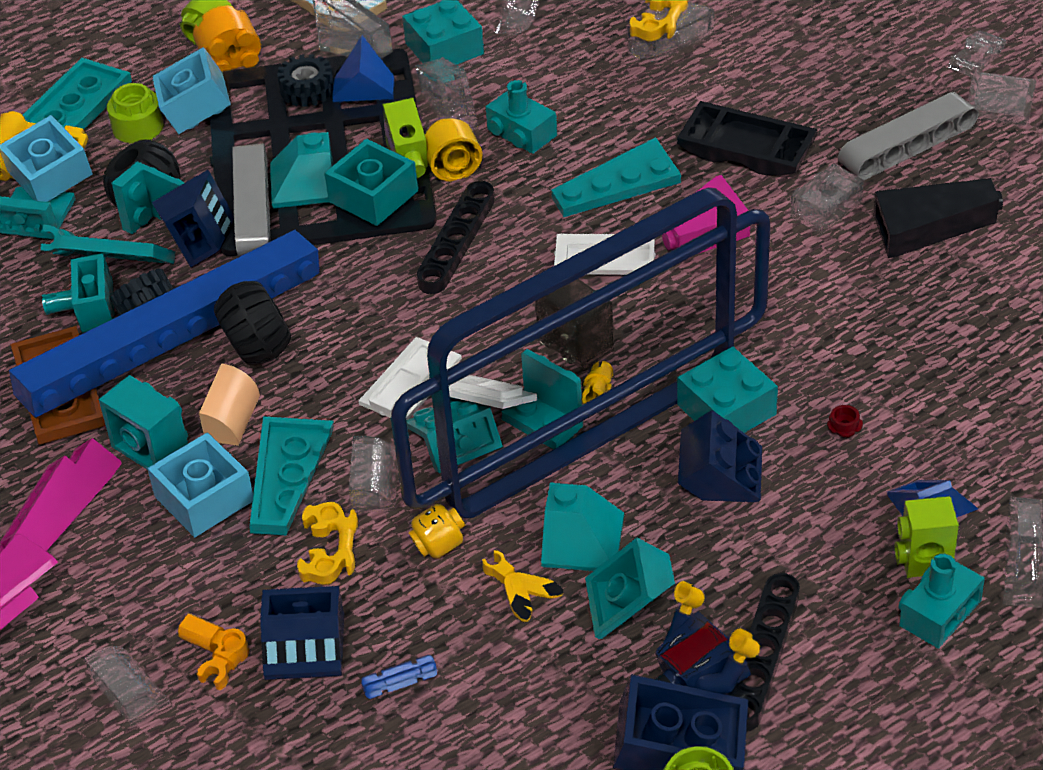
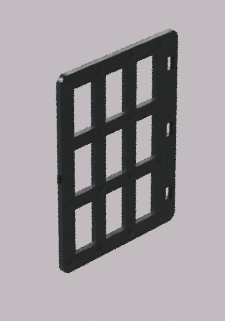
[210,48,437,256]

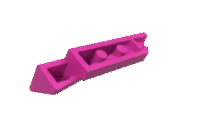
[0,438,122,553]
[0,534,58,630]

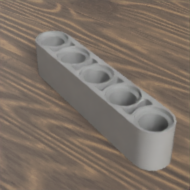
[838,92,979,181]
[233,143,271,257]

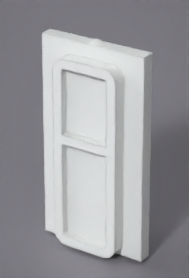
[554,234,656,275]
[358,337,462,420]
[419,375,537,409]

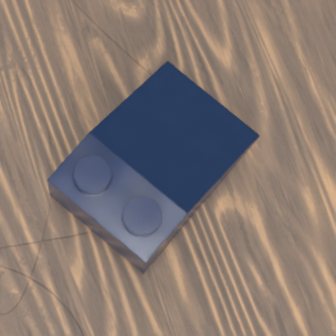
[613,674,748,770]

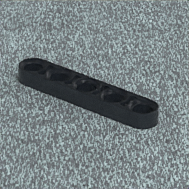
[417,181,495,294]
[729,573,800,732]

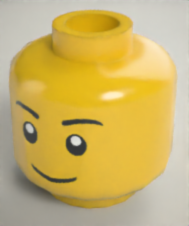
[408,504,466,559]

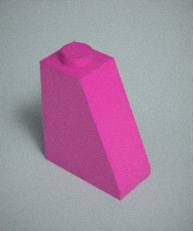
[662,175,750,253]

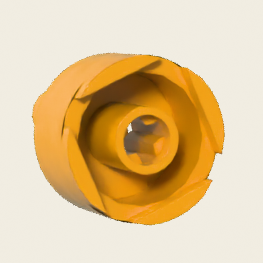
[193,5,261,71]

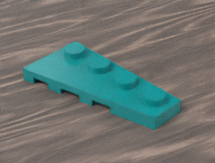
[551,137,681,217]
[250,416,334,535]

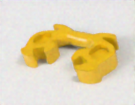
[629,0,688,41]
[297,502,358,585]

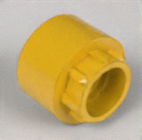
[425,118,483,181]

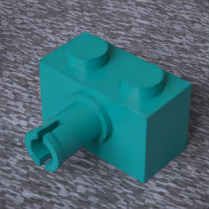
[485,80,557,154]
[42,253,115,333]
[898,554,985,649]

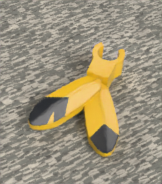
[482,550,563,622]

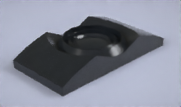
[677,101,817,175]

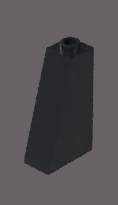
[873,178,1003,258]

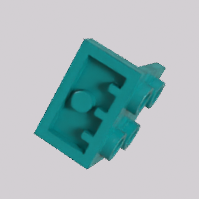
[112,161,185,234]
[0,187,75,239]
[502,349,583,449]
[407,397,503,473]

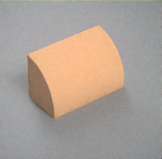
[199,363,260,446]

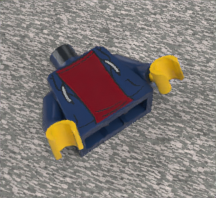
[655,581,760,694]

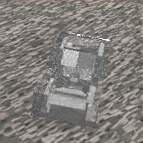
[948,30,1007,78]

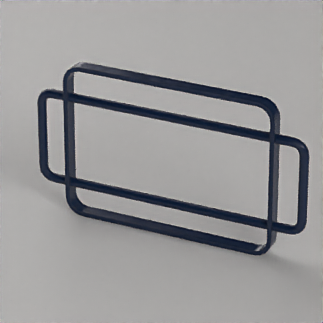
[391,187,770,518]

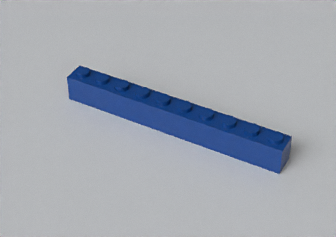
[9,230,319,418]

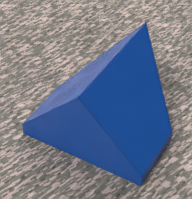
[333,35,394,102]
[887,480,979,517]

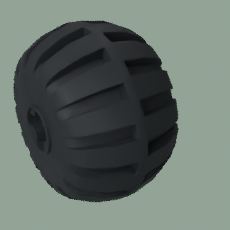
[103,140,181,207]
[214,281,291,364]

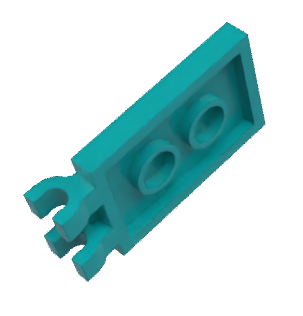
[40,224,176,264]

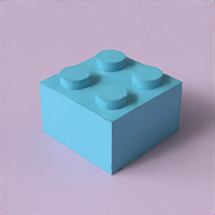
[152,47,231,134]
[0,115,93,202]
[147,432,253,538]

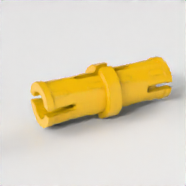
[582,361,613,404]

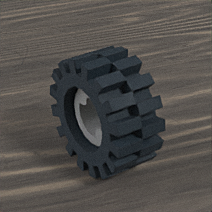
[277,54,334,107]
[110,268,174,316]

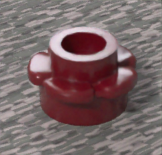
[827,405,863,437]

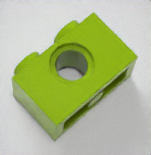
[895,496,959,578]

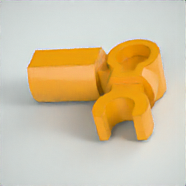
[178,614,249,690]

